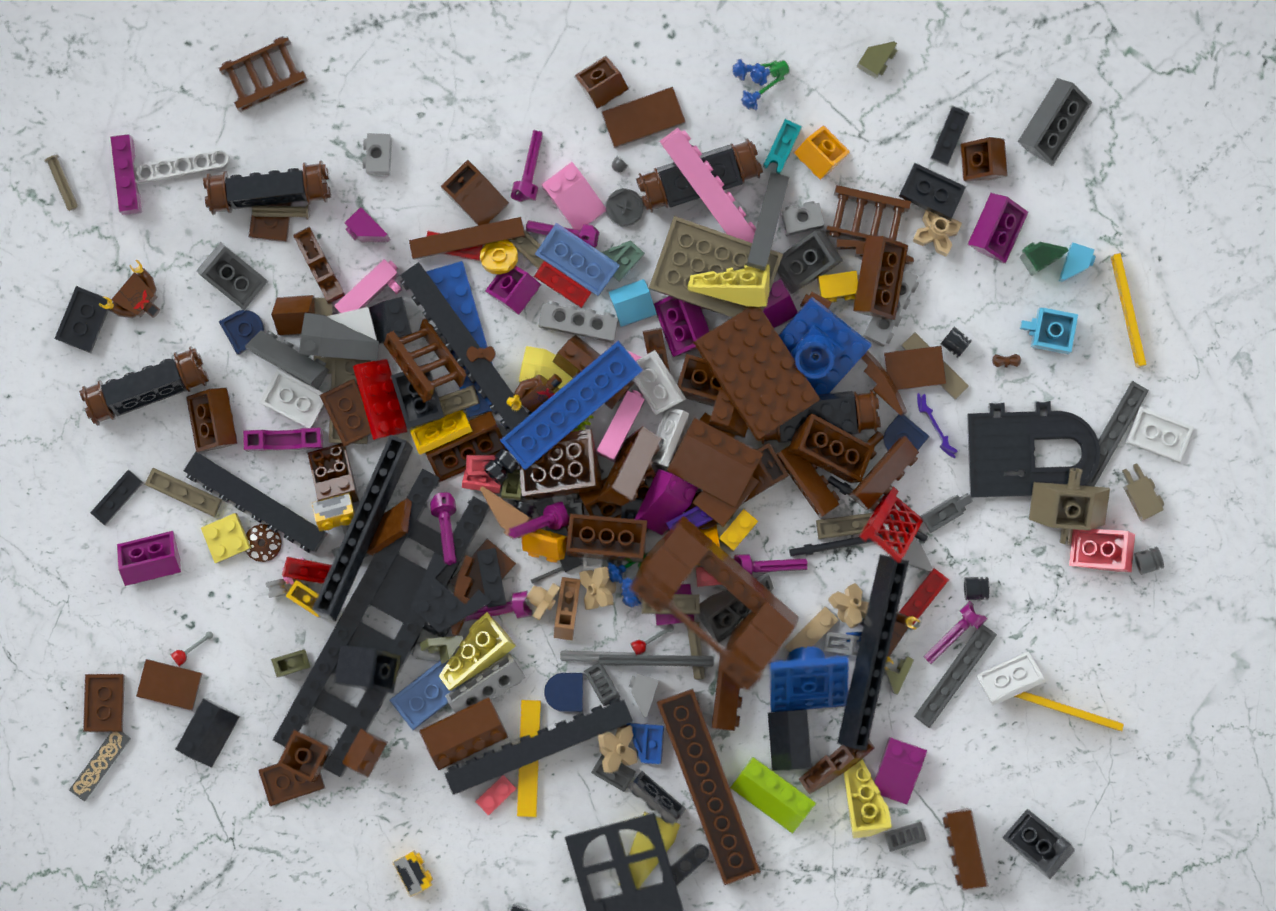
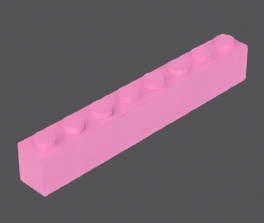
[659,128,756,243]

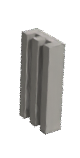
[824,632,859,656]

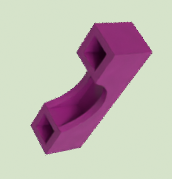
[110,134,142,215]
[243,428,323,451]

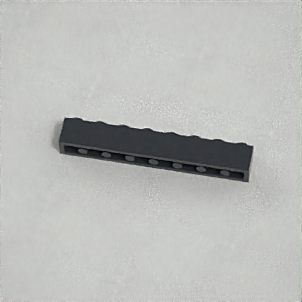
[183,451,328,553]

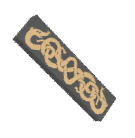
[69,732,131,801]

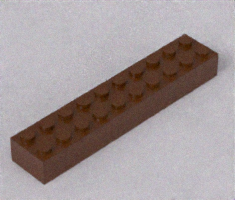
[657,688,761,886]

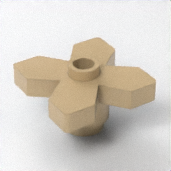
[913,210,962,257]
[579,567,616,610]
[526,583,560,620]
[828,583,869,629]
[598,725,638,773]

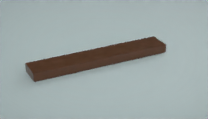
[409,217,525,260]

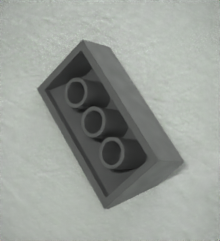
[1017,78,1092,166]
[245,331,330,390]

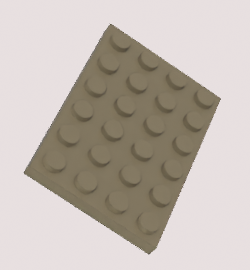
[648,216,783,318]

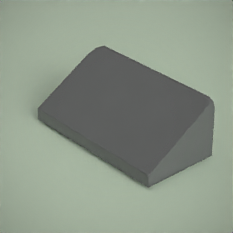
[591,755,636,792]

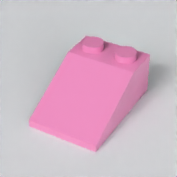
[542,162,606,230]

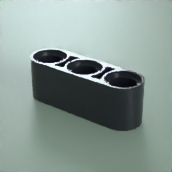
[662,843,709,886]

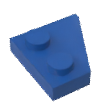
[627,723,664,764]

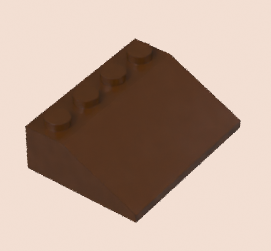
[667,418,763,507]
[519,429,602,500]

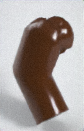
[867,431,884,460]

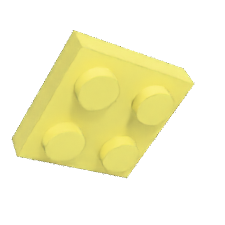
[201,513,251,563]

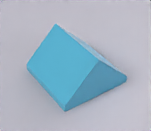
[608,279,657,327]

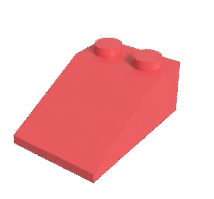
[1069,529,1135,572]

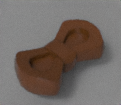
[466,346,496,362]
[992,354,1021,368]

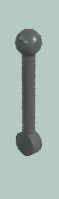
[531,565,568,584]

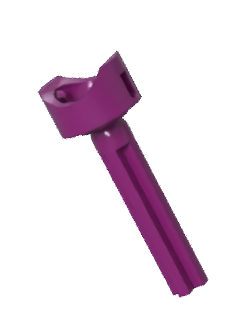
[511,130,543,202]
[526,220,599,248]
[430,492,457,565]
[508,501,570,539]
[733,554,808,575]
[465,591,533,622]
[923,601,988,664]

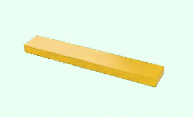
[1111,253,1147,368]
[1013,691,1124,731]
[517,700,541,817]

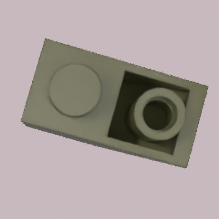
[857,41,898,79]

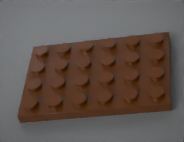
[693,306,820,440]

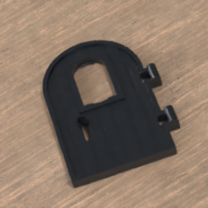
[967,401,1100,498]

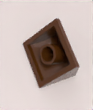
[271,295,315,336]

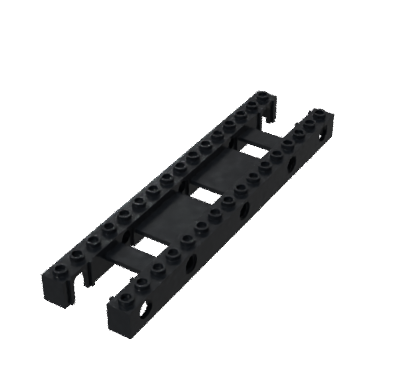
[273,468,490,777]

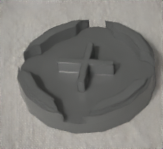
[605,188,644,227]

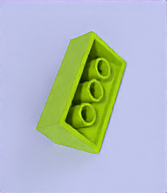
[730,756,816,834]

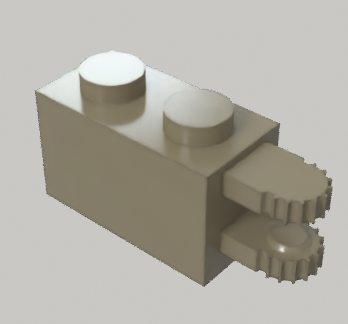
[1122,463,1164,521]

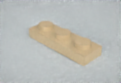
[785,606,839,652]

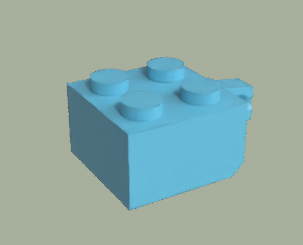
[1020,308,1078,354]

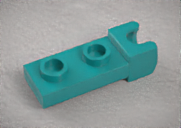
[763,119,802,174]

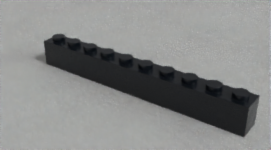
[400,262,529,431]
[312,435,413,622]
[837,554,909,750]
[444,698,633,795]

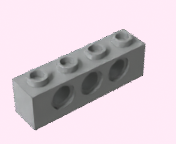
[863,270,919,347]
[538,301,618,343]
[445,653,526,713]

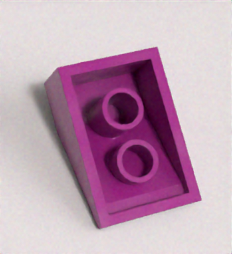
[635,469,698,535]
[874,737,927,805]

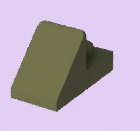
[501,469,522,500]
[420,636,463,664]
[271,649,310,678]
[884,656,914,695]

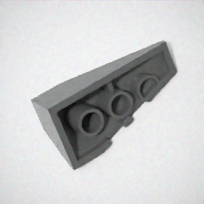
[299,313,379,361]
[698,573,774,644]

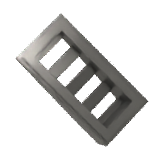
[584,662,620,706]
[884,821,926,852]

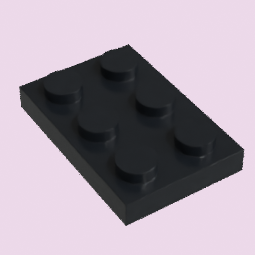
[899,163,966,221]
[54,286,109,353]
[628,771,686,826]

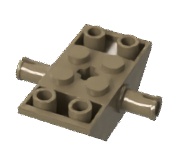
[1029,468,1110,545]

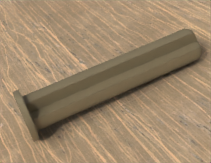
[44,154,78,211]
[252,204,310,220]
[687,621,705,680]

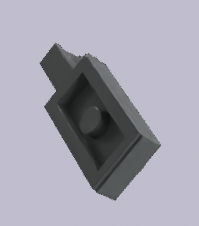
[920,493,973,533]

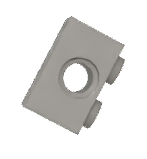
[363,133,392,175]
[781,201,825,236]

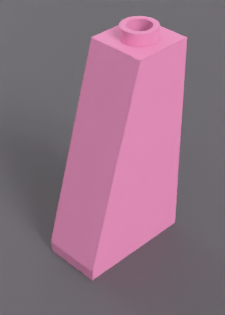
[597,390,645,462]

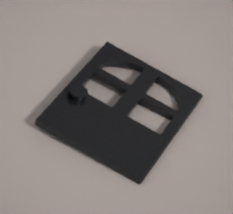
[564,812,684,911]

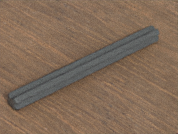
[599,654,714,667]

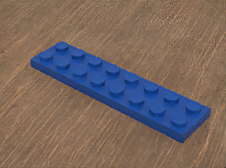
[426,261,493,418]
[500,341,643,470]

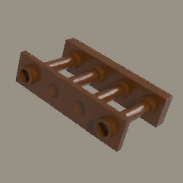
[218,36,308,113]
[825,185,911,243]
[384,318,466,402]

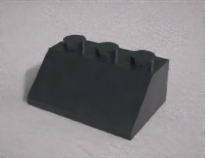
[175,698,240,768]
[768,710,812,771]

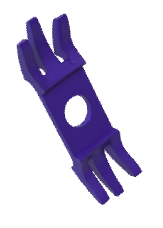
[917,393,958,458]

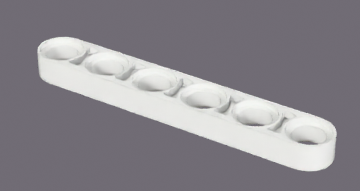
[134,150,230,184]

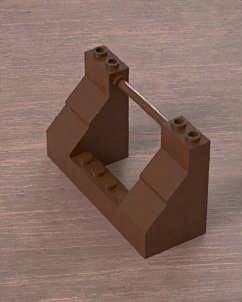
[629,516,799,692]

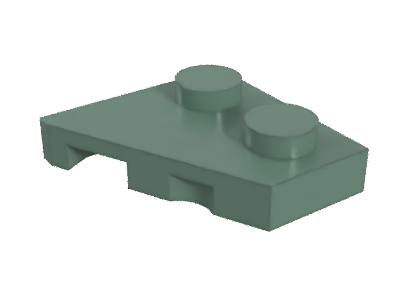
[601,240,645,282]

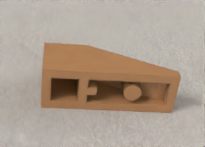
[480,486,532,539]
[554,577,581,640]

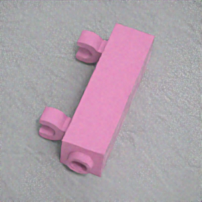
[334,259,402,313]

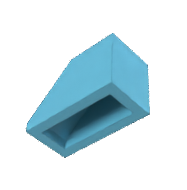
[1059,242,1096,282]

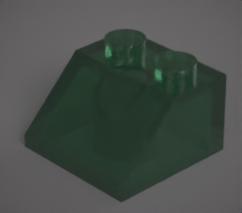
[1019,242,1069,276]

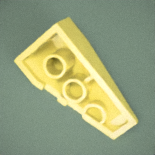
[688,264,770,307]
[519,346,573,390]
[439,613,516,691]
[843,759,892,839]
[618,811,680,889]

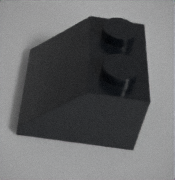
[369,297,412,345]

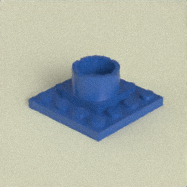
[779,297,872,395]
[769,646,849,712]

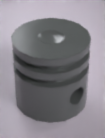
[1134,546,1164,575]

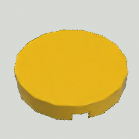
[480,240,519,275]

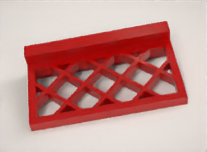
[860,486,923,563]

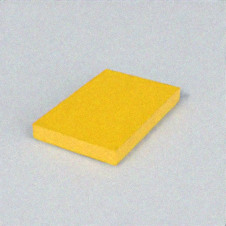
[410,410,472,455]

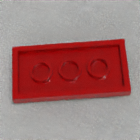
[353,359,408,440]

